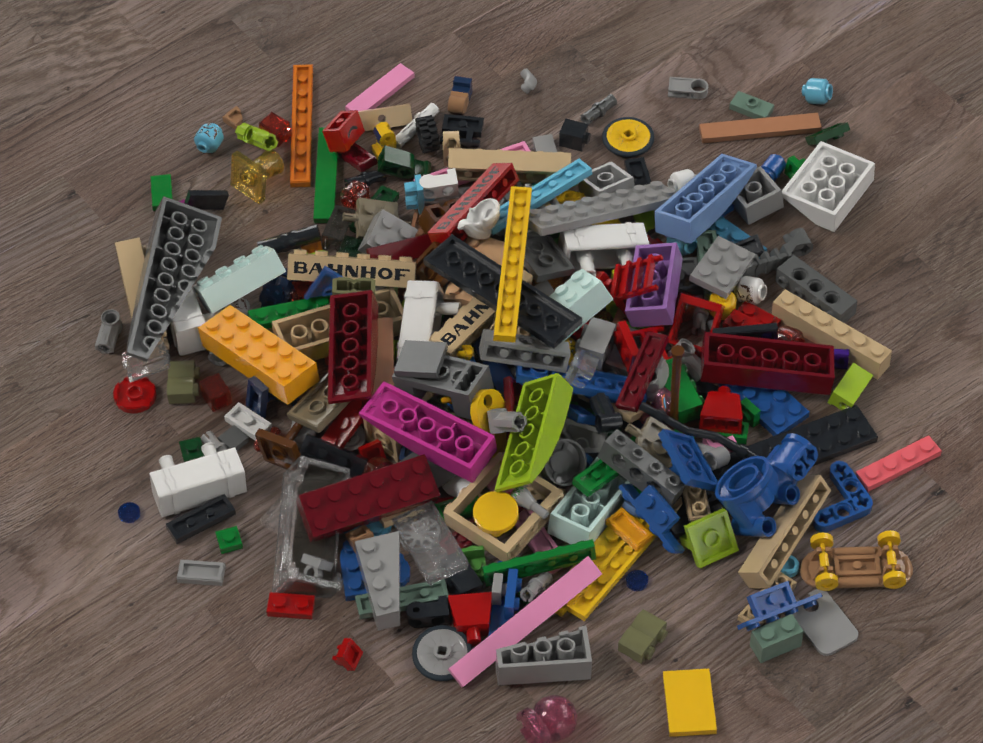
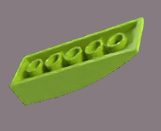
[494,373,574,492]

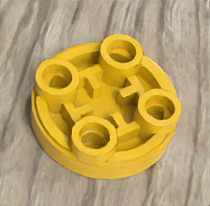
[473,491,519,537]

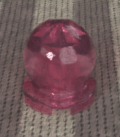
[516,695,577,743]

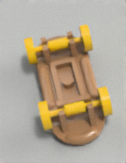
[800,530,913,591]

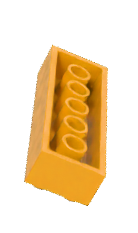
[198,305,320,405]

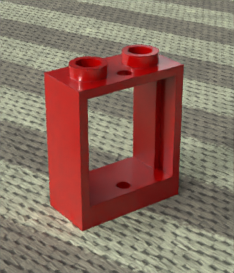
[668,293,725,357]

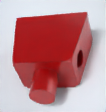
[699,386,743,434]
[448,592,492,646]

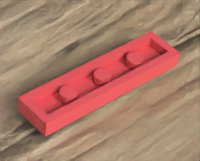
[856,435,942,492]

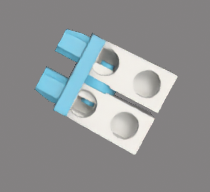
[404,168,459,215]

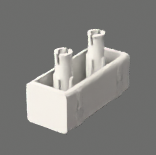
[558,222,649,277]
[396,280,462,361]
[169,284,222,356]
[149,442,247,518]

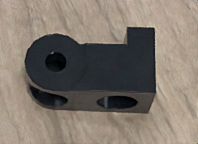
[406,595,450,628]

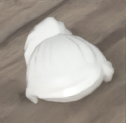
[457,198,500,240]

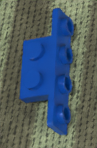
[619,484,685,554]
[489,561,522,635]
[737,581,823,631]

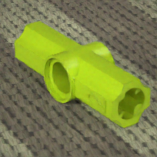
[235,123,278,151]

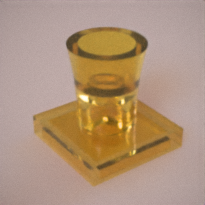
[230,149,284,205]

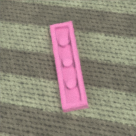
[345,63,415,111]

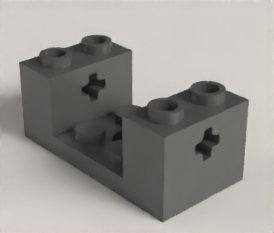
[392,355,494,419]

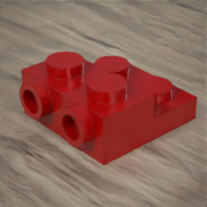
[723,301,781,328]

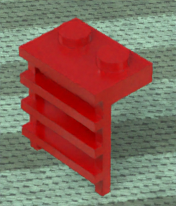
[611,254,663,315]
[613,320,673,374]

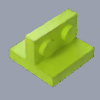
[679,508,739,568]

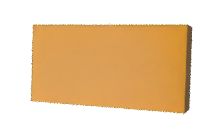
[606,507,653,552]

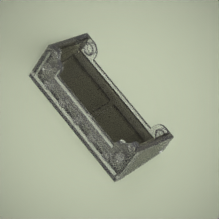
[272,456,350,598]

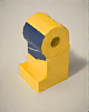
[371,122,397,160]

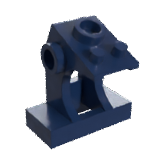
[259,268,308,308]
[246,376,300,419]

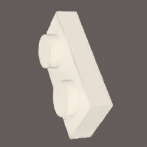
[224,402,272,442]

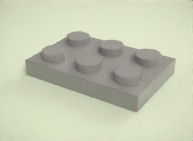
[689,236,755,299]

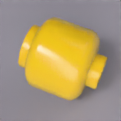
[709,292,737,320]

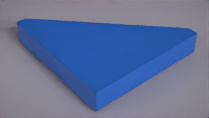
[304,266,343,300]

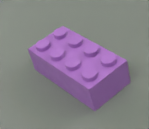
[625,242,683,327]

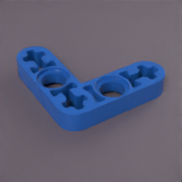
[813,461,873,533]

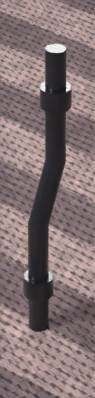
[639,402,760,459]

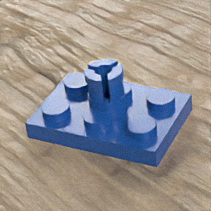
[658,429,718,492]

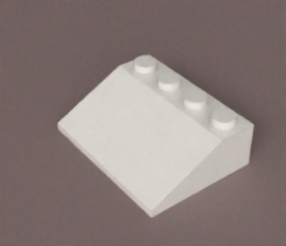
[782,141,875,232]

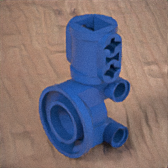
[715,433,818,537]

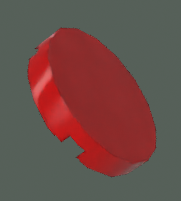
[113,375,157,414]

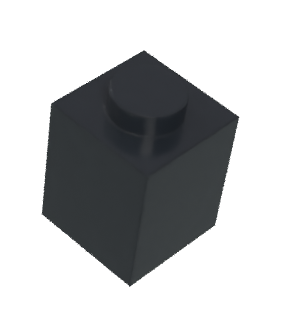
[559,119,591,152]

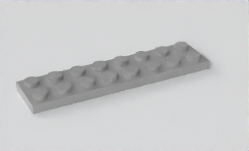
[528,181,676,236]

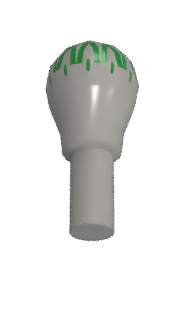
[511,486,549,519]

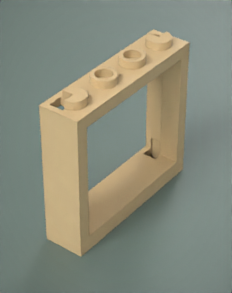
[443,452,564,561]

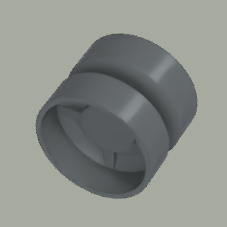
[538,438,587,486]

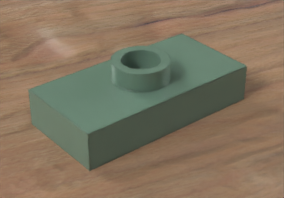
[729,91,774,119]

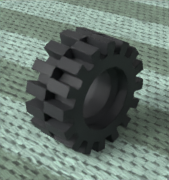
[415,115,440,154]

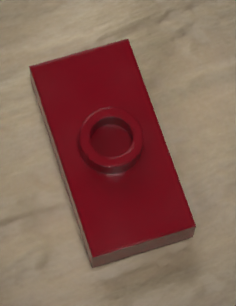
[338,143,378,172]

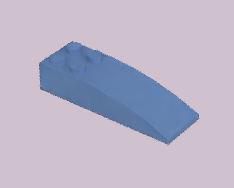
[655,154,757,244]

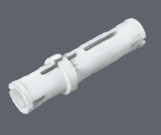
[396,103,439,149]

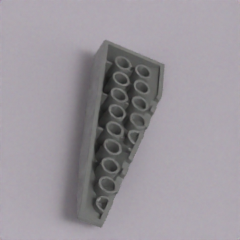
[126,196,222,362]

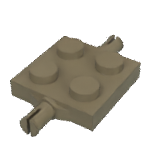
[342,198,411,240]
[625,416,673,468]

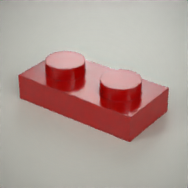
[266,592,315,620]

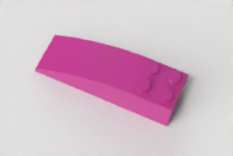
[359,381,497,483]

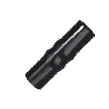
[257,224,322,254]

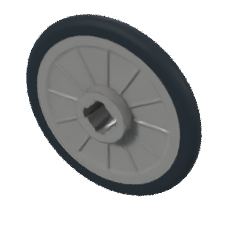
[412,625,472,681]

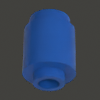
[761,154,786,182]

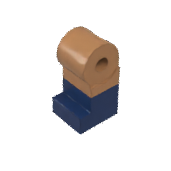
[448,76,473,114]

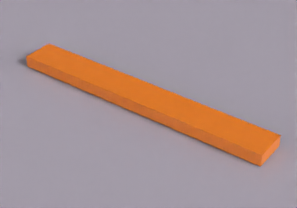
[290,64,313,187]

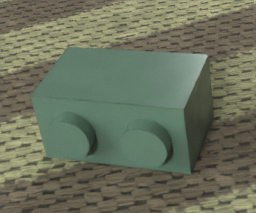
[750,614,804,663]

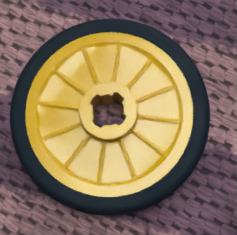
[602,117,655,157]

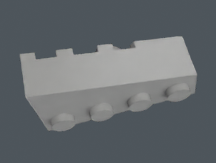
[355,531,400,631]
[495,625,592,685]

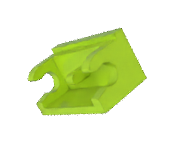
[827,363,873,410]

